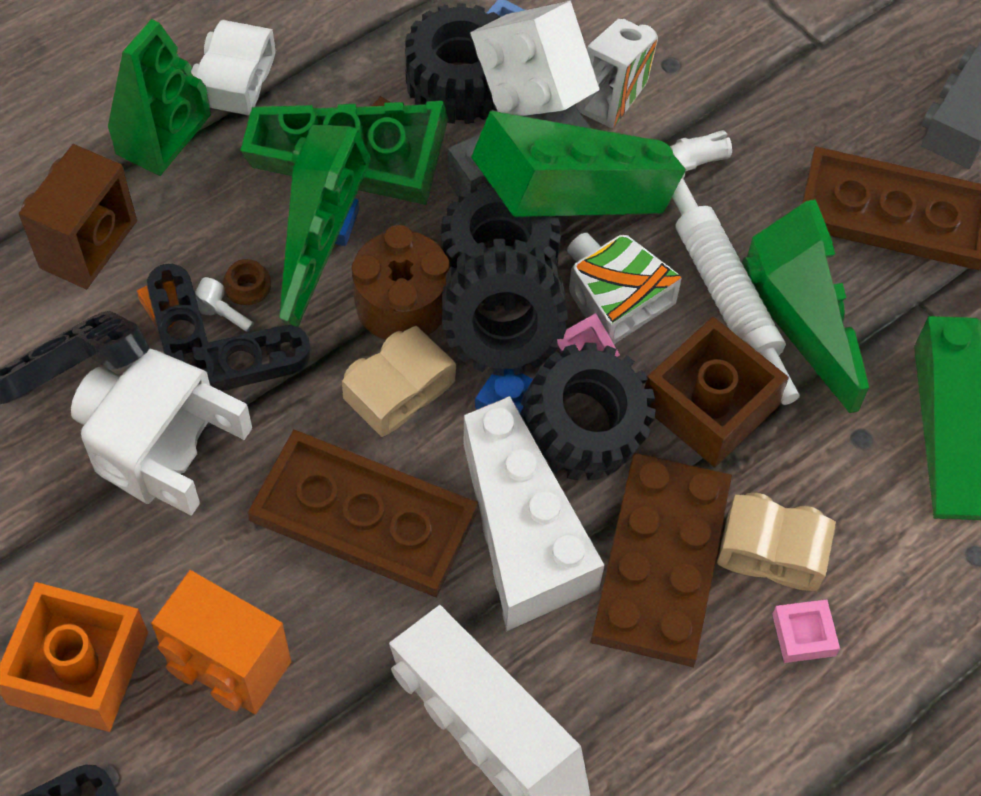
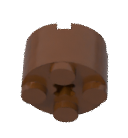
[352,225,449,340]

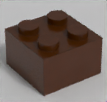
[18,144,137,290]
[644,317,789,468]

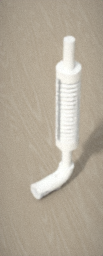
[670,130,800,405]

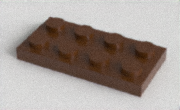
[801,146,981,270]
[247,429,478,598]
[590,453,732,668]

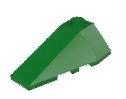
[108,19,211,176]
[279,125,371,327]
[742,199,869,413]
[914,316,981,520]

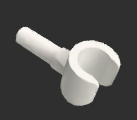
[195,277,254,332]

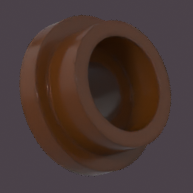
[223,259,271,305]

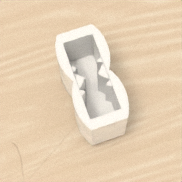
[191,20,276,115]

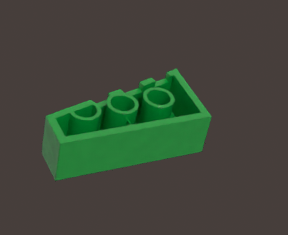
[240,101,448,205]
[471,111,686,217]

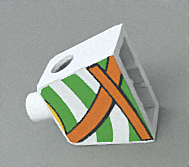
[576,19,658,129]
[567,233,682,344]

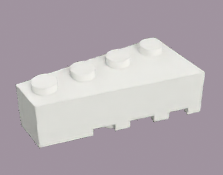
[463,396,604,632]
[389,605,590,796]

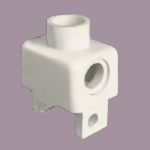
[71,349,252,516]

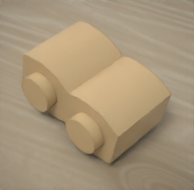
[342,326,456,437]
[716,493,836,591]

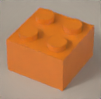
[151,570,291,715]
[0,582,148,732]

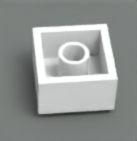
[470,1,600,116]

